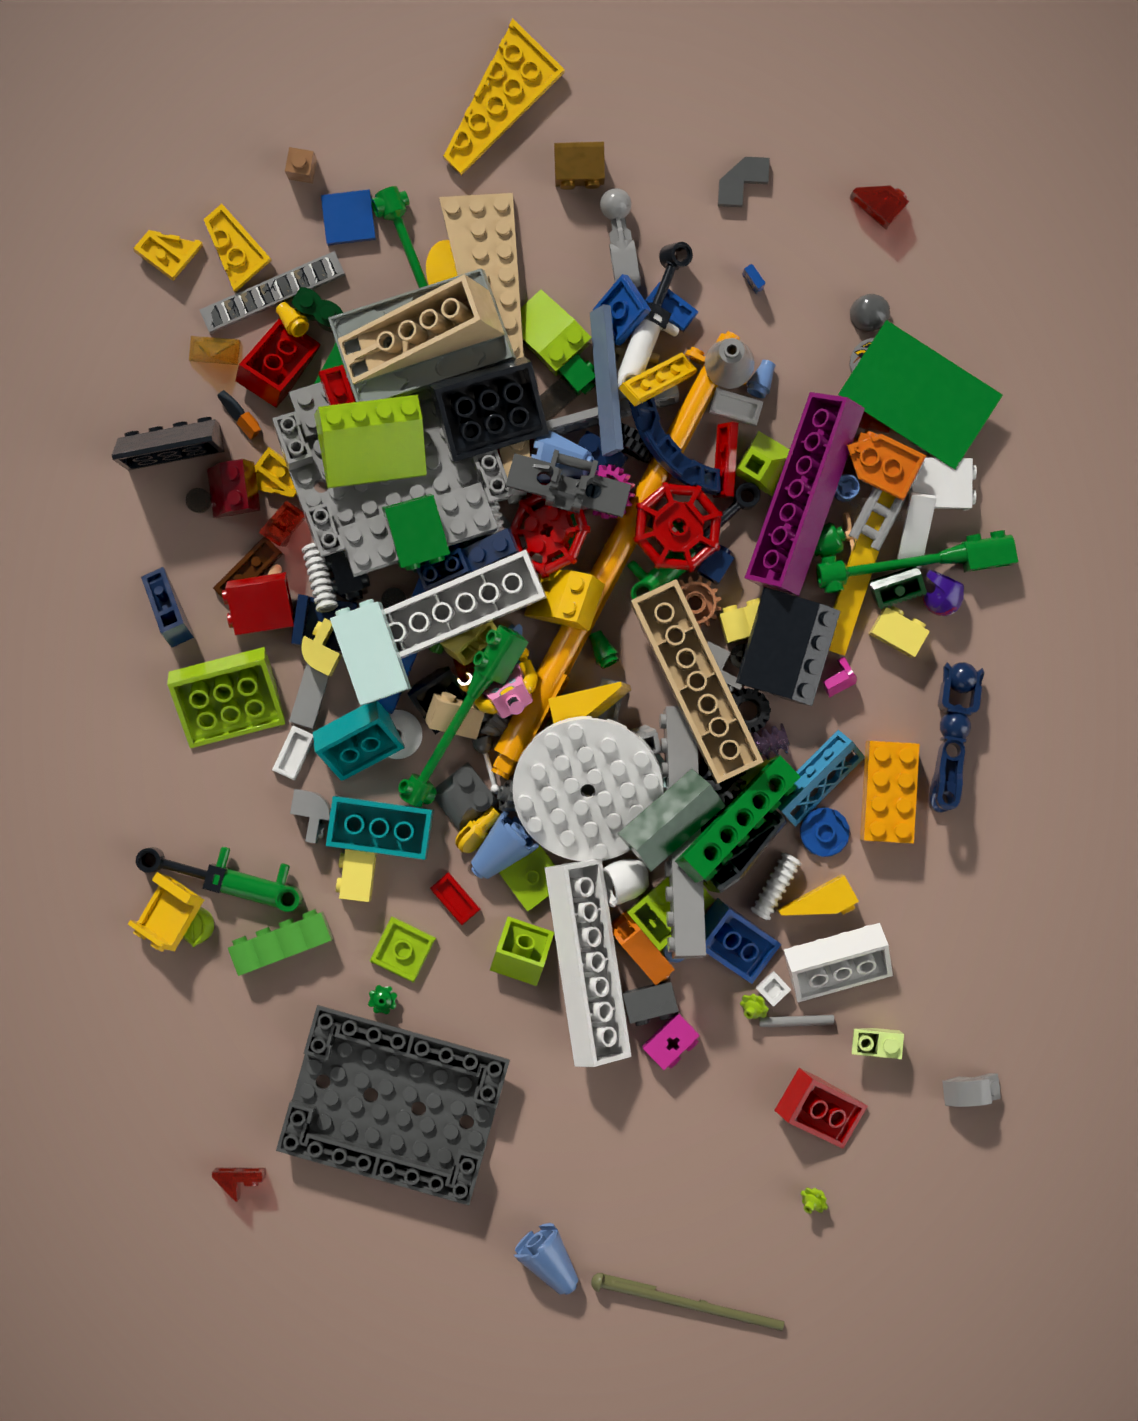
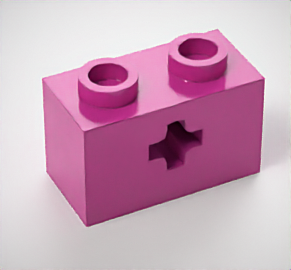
[642,1012,700,1070]

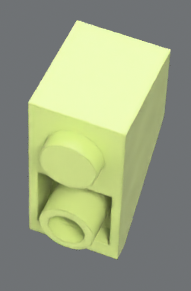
[851,1028,904,1059]

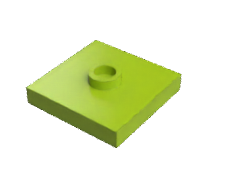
[499,844,555,912]

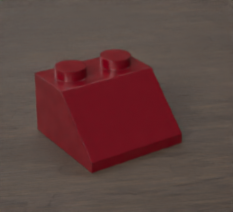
[207,459,261,518]

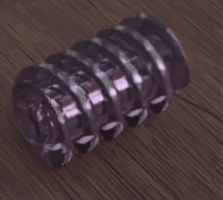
[752,723,789,760]

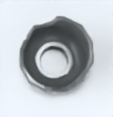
[850,294,890,332]

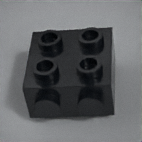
[324,550,371,602]

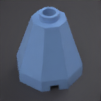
[531,431,594,483]

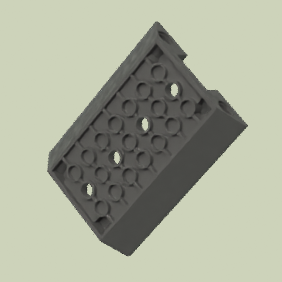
[276,1005,510,1206]

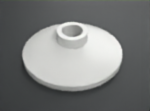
[389,710,422,759]

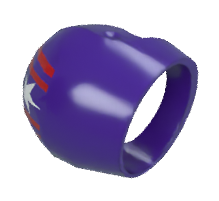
[922,570,964,616]

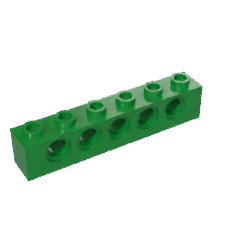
[675,755,801,883]

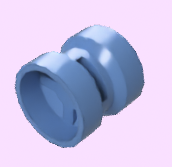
[834,474,860,502]

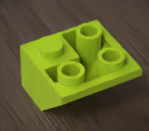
[735,431,790,497]

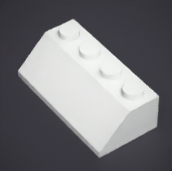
[784,923,893,1002]

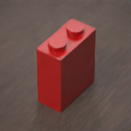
[222,572,295,635]

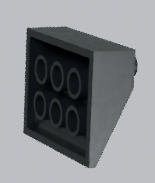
[429,357,549,462]
[112,417,225,471]
[736,587,840,706]

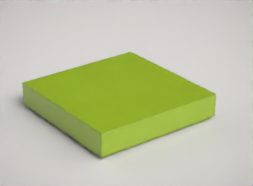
[370,916,436,983]

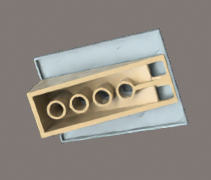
[328,269,516,402]

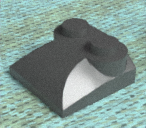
[435,762,498,831]

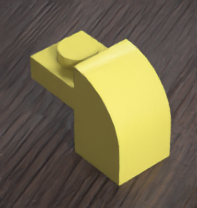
[302,618,342,677]

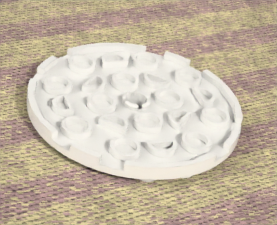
[513,716,664,861]

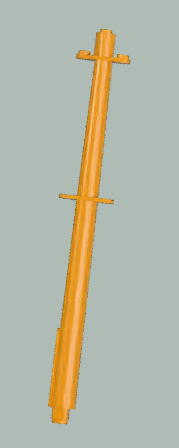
[491,331,748,780]

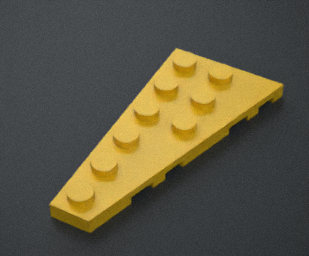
[443,18,565,176]

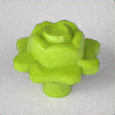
[740,994,769,1019]
[800,1188,828,1214]

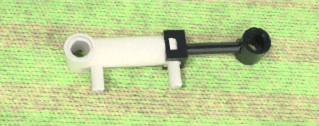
[617,242,693,399]

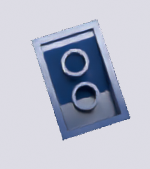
[704,898,782,984]

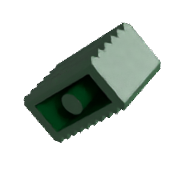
[869,566,927,609]

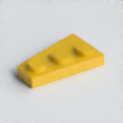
[203,203,272,293]

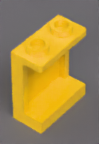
[128,872,205,952]

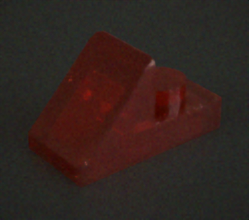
[259,501,305,547]
[212,1168,266,1202]

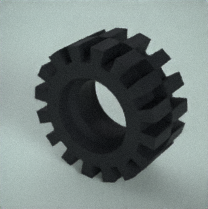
[621,423,652,463]
[732,688,771,733]

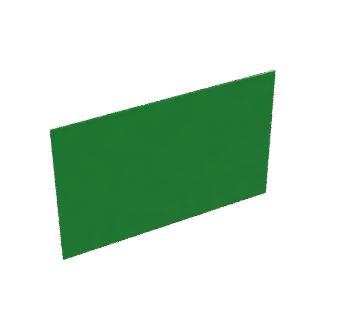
[838,320,1003,470]

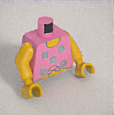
[458,648,538,718]

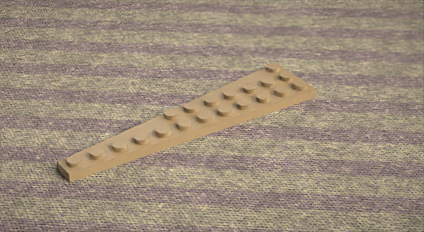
[439,193,530,478]

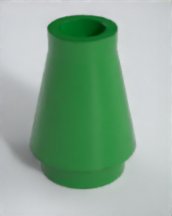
[589,630,619,669]

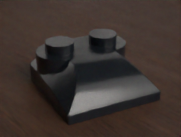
[407,666,467,735]

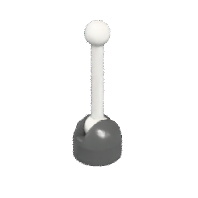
[472,735,500,794]

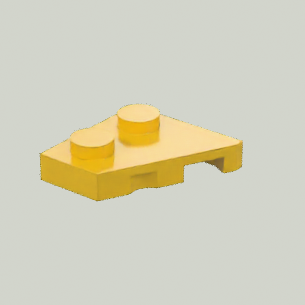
[133,230,203,281]
[254,447,297,497]

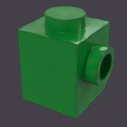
[559,354,596,396]

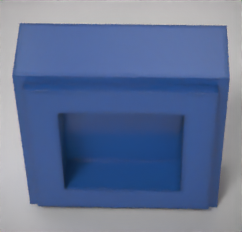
[742,264,765,294]

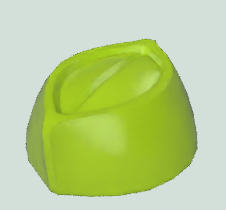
[183,907,215,947]

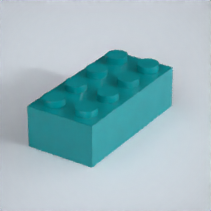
[326,796,434,860]

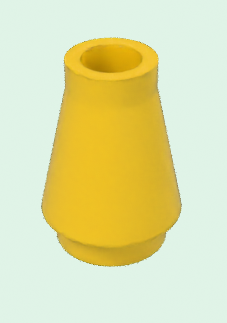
[276,302,309,337]

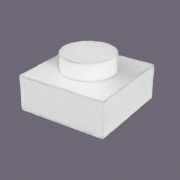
[756,971,791,1007]

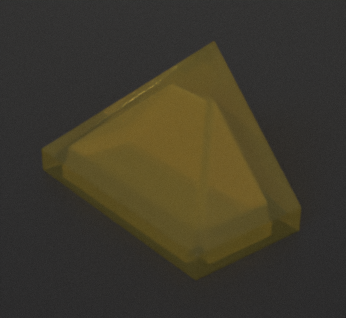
[189,336,240,365]

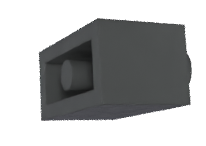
[622,980,679,1026]

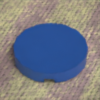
[800,808,850,857]

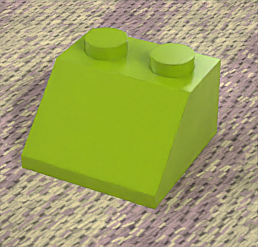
[490,916,554,986]

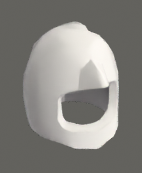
[603,859,649,907]

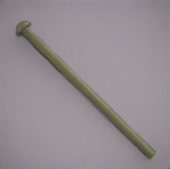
[591,1273,784,1331]

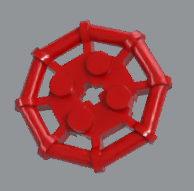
[633,481,723,572]
[509,494,591,577]

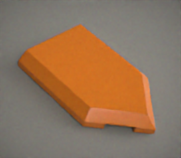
[847,434,926,501]

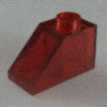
[850,185,909,230]

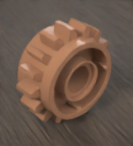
[679,577,722,629]

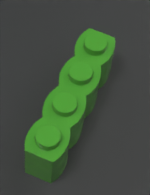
[228,909,333,976]

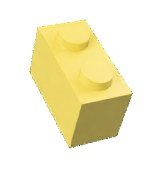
[869,606,930,658]
[336,849,377,902]

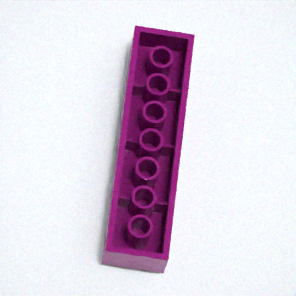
[745,392,865,596]

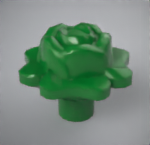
[368,985,397,1015]

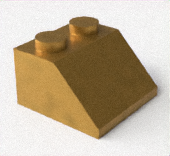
[554,141,605,190]

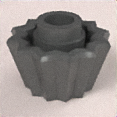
[479,713,510,737]
[497,778,516,811]

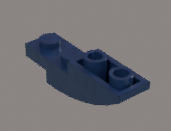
[416,528,519,591]

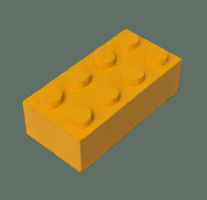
[860,741,920,844]

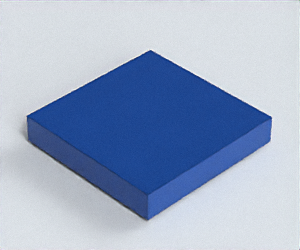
[321,189,376,246]
[592,274,652,346]

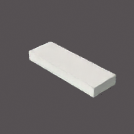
[897,492,936,568]

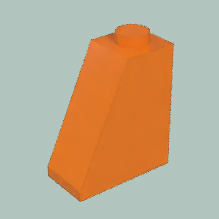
[611,911,675,985]

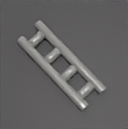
[849,461,925,551]

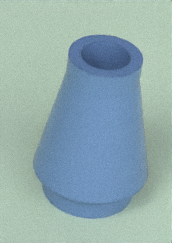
[747,360,776,398]

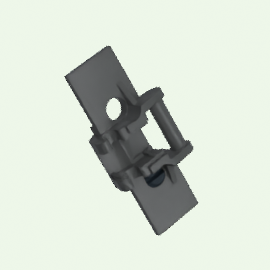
[505,449,631,518]

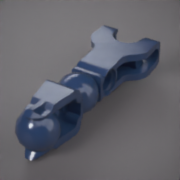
[928,662,985,813]

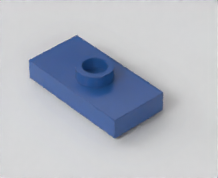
[645,282,699,332]

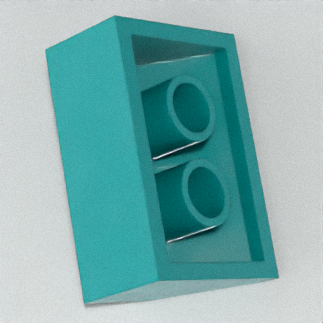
[313,700,405,781]

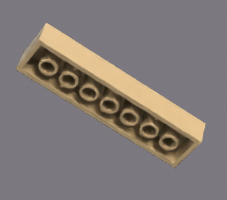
[630,579,764,784]

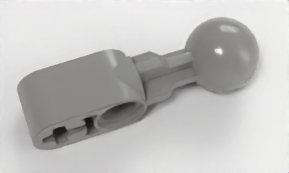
[600,188,641,288]

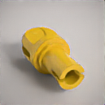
[455,806,501,853]

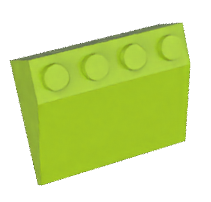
[314,395,427,489]
[167,647,286,749]

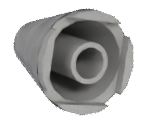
[705,338,755,389]

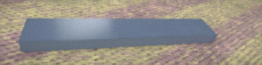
[590,304,624,456]

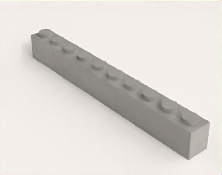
[659,706,706,959]

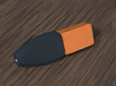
[217,390,261,440]

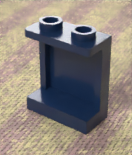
[291,594,359,651]

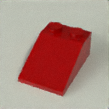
[235,318,321,408]
[774,1068,868,1149]

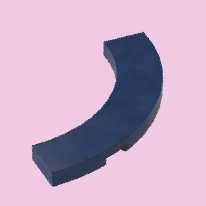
[629,397,721,495]

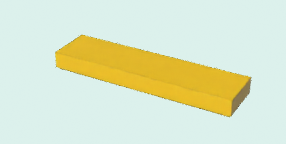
[619,353,698,406]

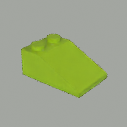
[520,290,592,377]

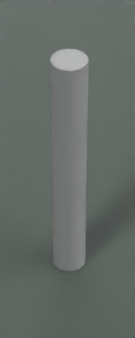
[759,1015,834,1027]

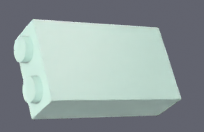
[330,599,411,705]

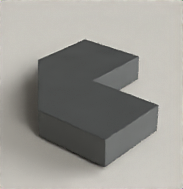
[718,157,770,208]

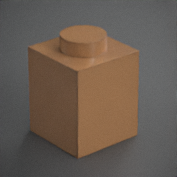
[285,147,317,184]

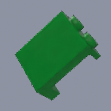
[382,494,450,571]

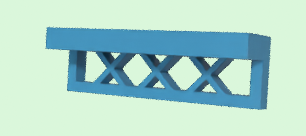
[777,730,865,827]

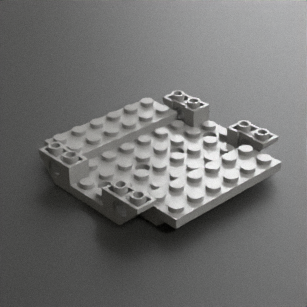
[272,374,513,577]

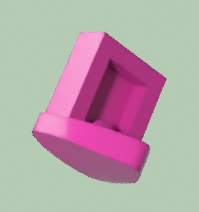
[823,656,857,698]

